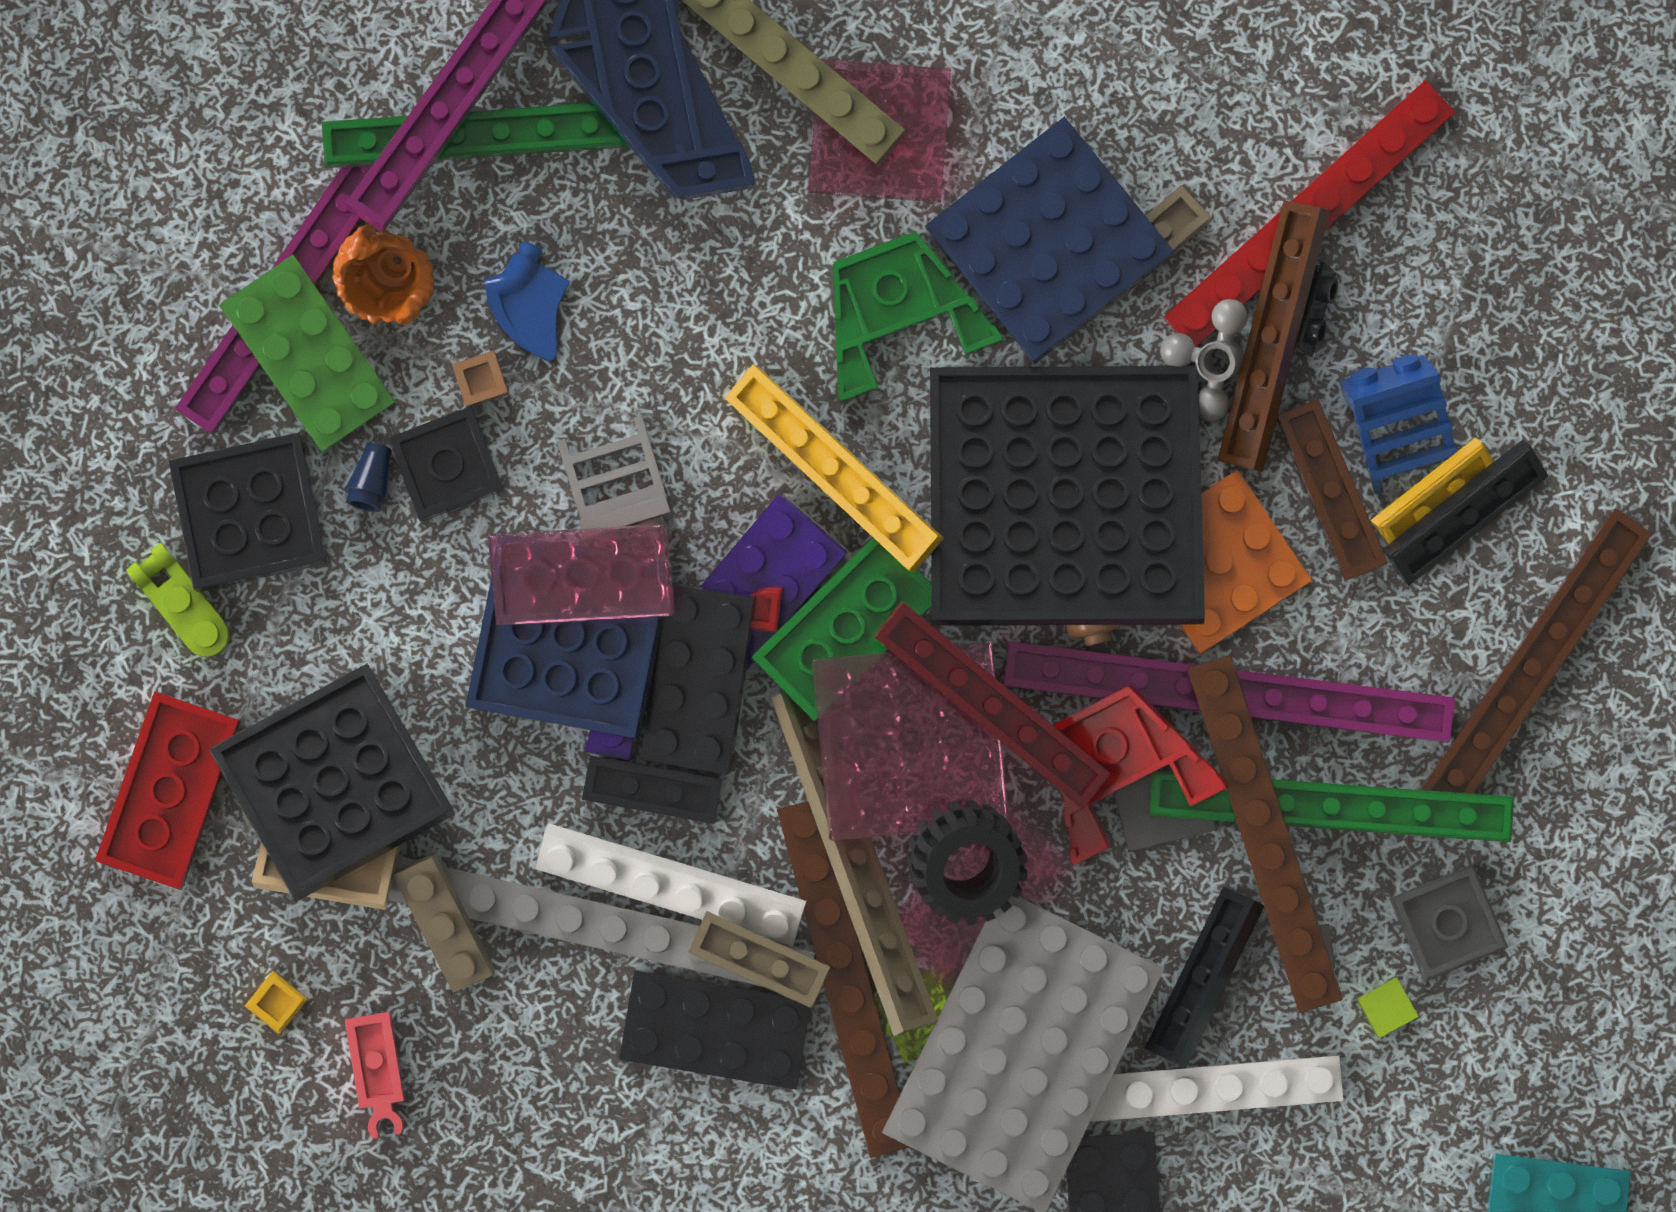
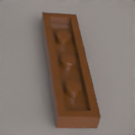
[1277,399,1388,581]

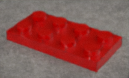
[95,691,241,890]

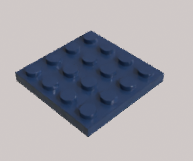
[925,116,1175,365]
[465,532,674,739]

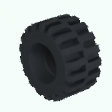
[906,800,1028,925]

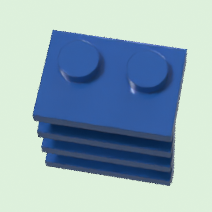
[1339,354,1458,494]

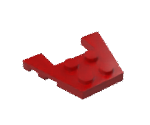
[1053,685,1230,866]

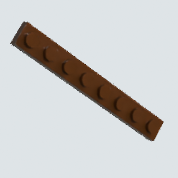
[1419,508,1652,794]
[1187,654,1343,1013]
[777,801,910,1158]

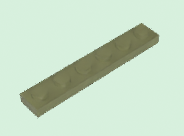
[681,0,908,167]

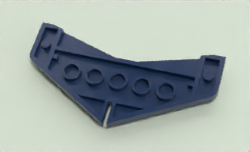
[548,0,755,200]

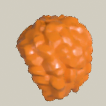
[332,224,434,325]

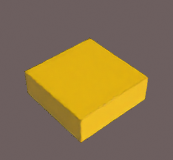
[245,971,309,1034]

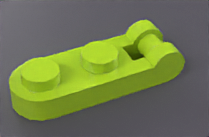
[126,542,230,658]

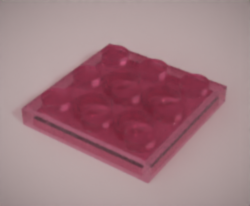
[808,59,951,203]

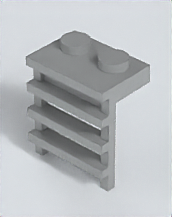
[557,415,673,547]

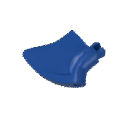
[484,241,570,361]

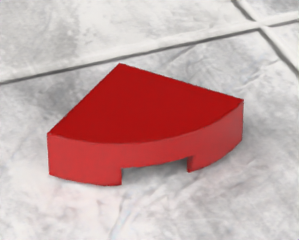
[749,586,783,632]

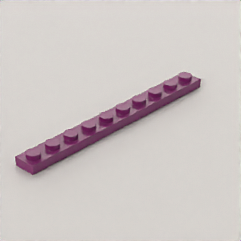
[1003,641,1455,743]

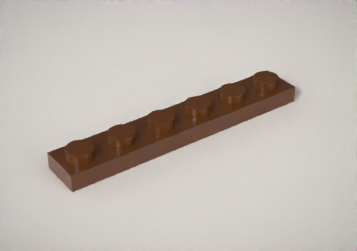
[1217,200,1330,472]

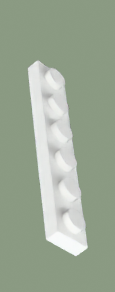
[536,823,806,947]
[1090,1055,1343,1122]

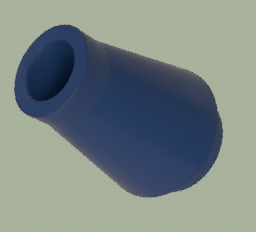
[344,443,392,512]

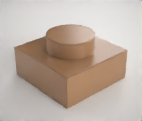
[452,350,509,408]

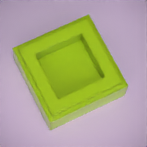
[1356,977,1419,1038]

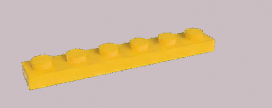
[725,364,944,572]

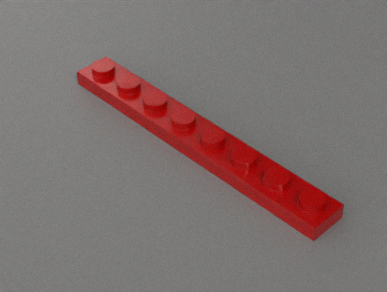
[1163,80,1455,347]

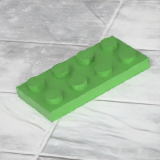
[219,255,395,452]

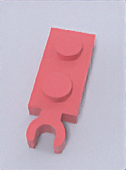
[345,1012,406,1139]

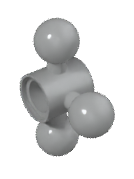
[1160,299,1248,422]

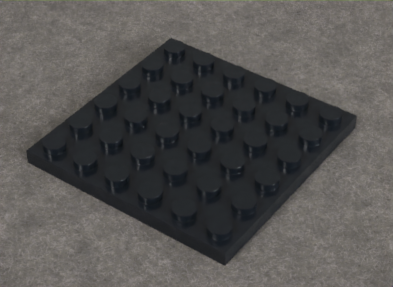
[930,366,1205,626]

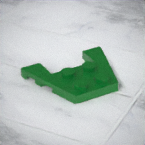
[833,231,1003,403]

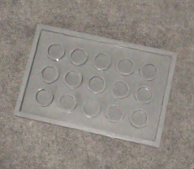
[882,896,1164,1212]

